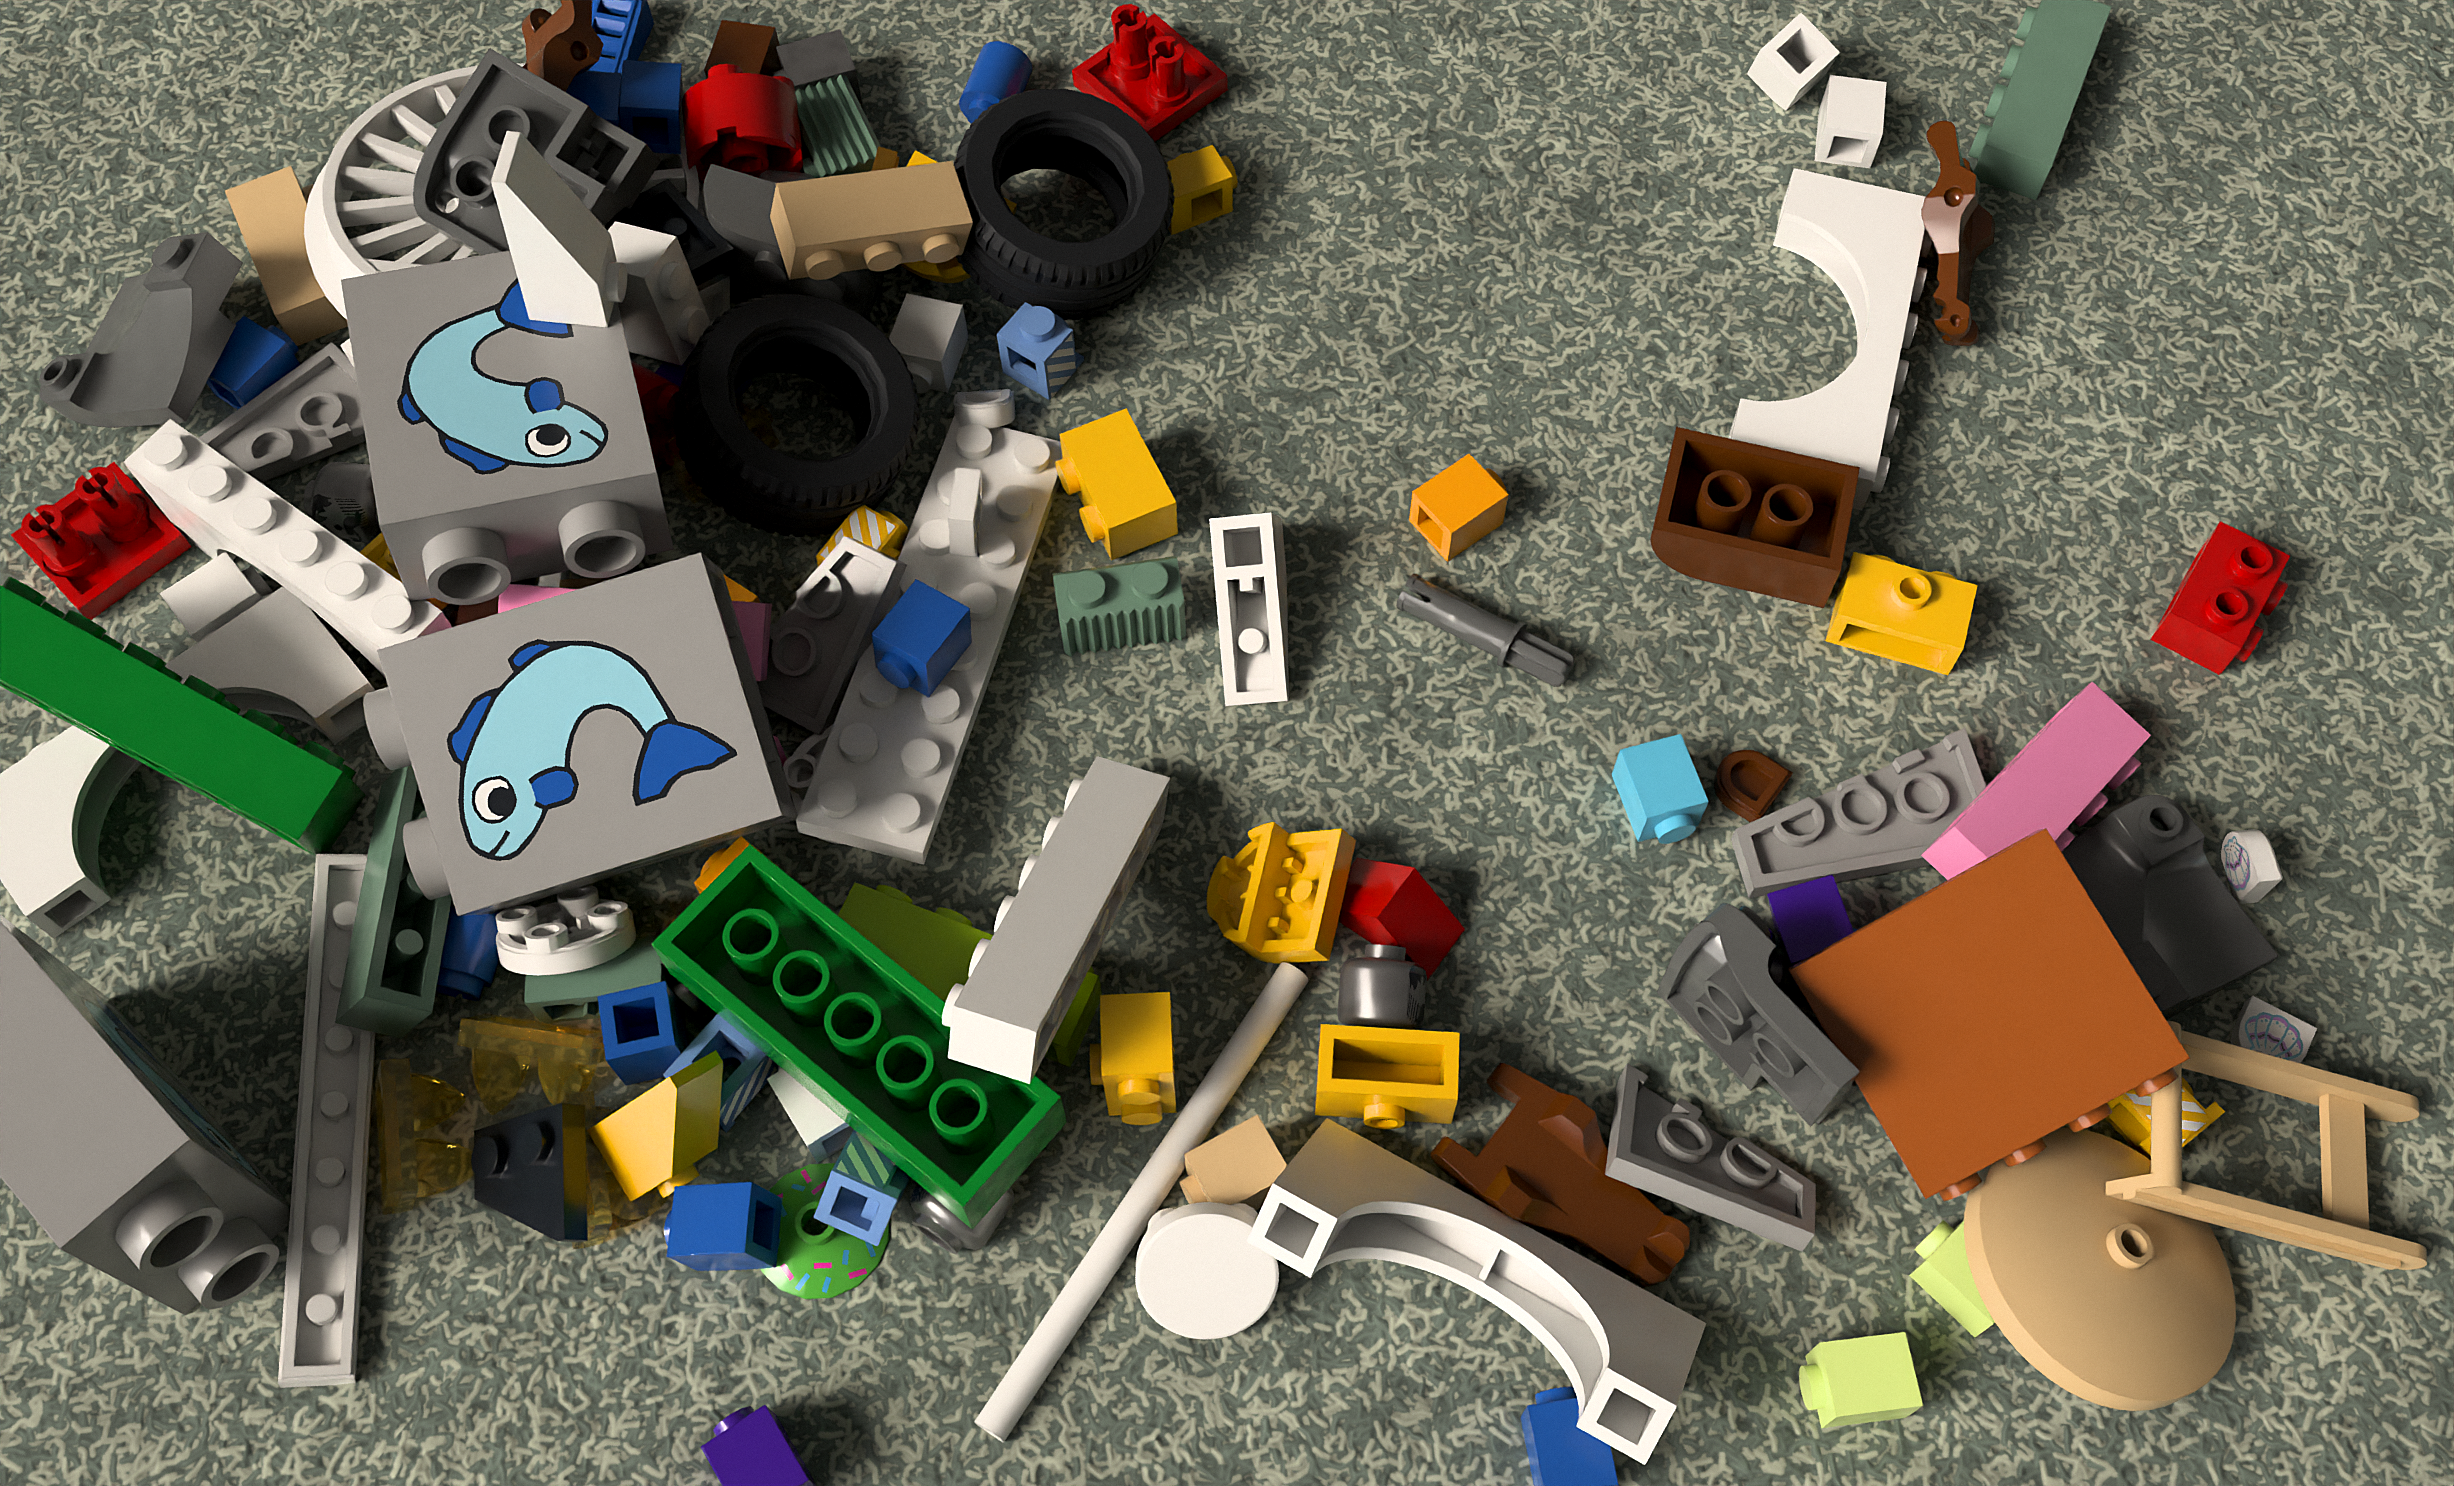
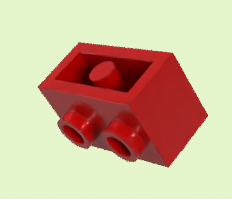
[2150,521,2290,675]

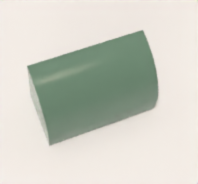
[524,935,674,1024]

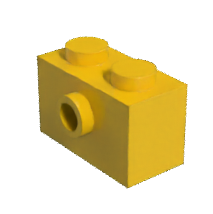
[1055,408,1178,561]
[1825,552,1978,675]
[1090,992,1177,1125]
[1315,1024,1460,1129]

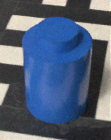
[959,41,1033,123]

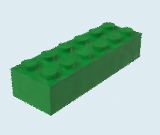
[0,577,366,856]
[651,844,1067,1230]

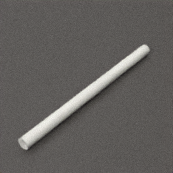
[974,962,1309,1442]

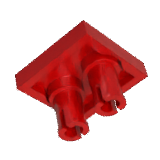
[1072,4,1228,141]
[11,462,192,620]

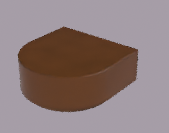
[1714,750,1793,822]

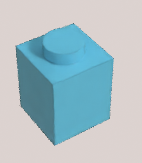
[1612,734,1709,844]

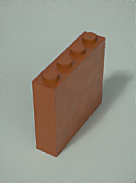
[1788,828,2190,1201]

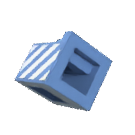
[997,302,1084,400]
[663,1014,779,1133]
[813,1130,910,1246]

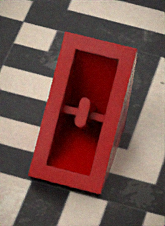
[1338,857,1465,981]

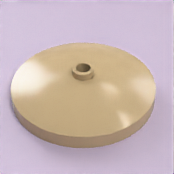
[1964,1128,2236,1411]

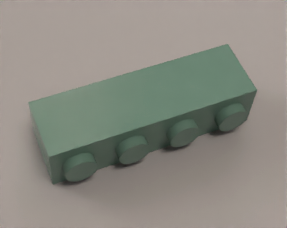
[1968,0,2112,200]
[335,765,452,1039]

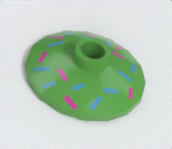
[761,1163,889,1299]

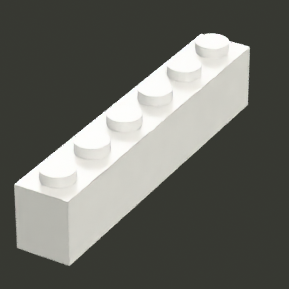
[942,756,1170,1084]

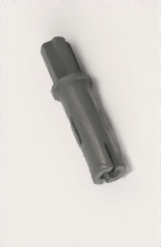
[1396,573,1575,687]

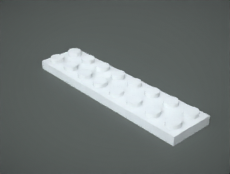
[796,415,1063,865]

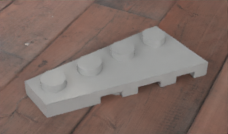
[1731,727,1986,898]

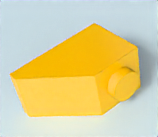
[587,1050,723,1202]

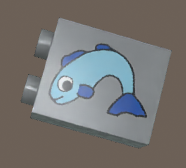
[341,250,674,605]
[363,552,798,916]
[0,915,291,1315]

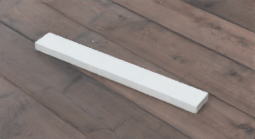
[278,854,376,1388]

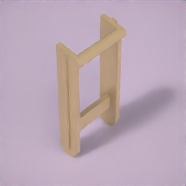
[2105,1021,2427,1270]

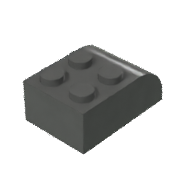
[703,164,884,320]

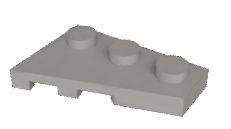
[198,342,366,483]
[756,536,907,735]
[1605,1063,1816,1252]

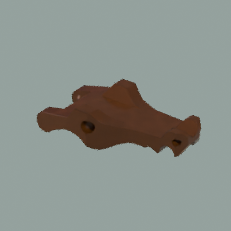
[522,0,604,92]
[1921,120,1995,346]
[1430,1063,1690,1288]

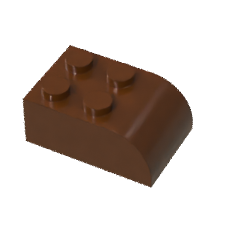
[1650,427,1860,608]

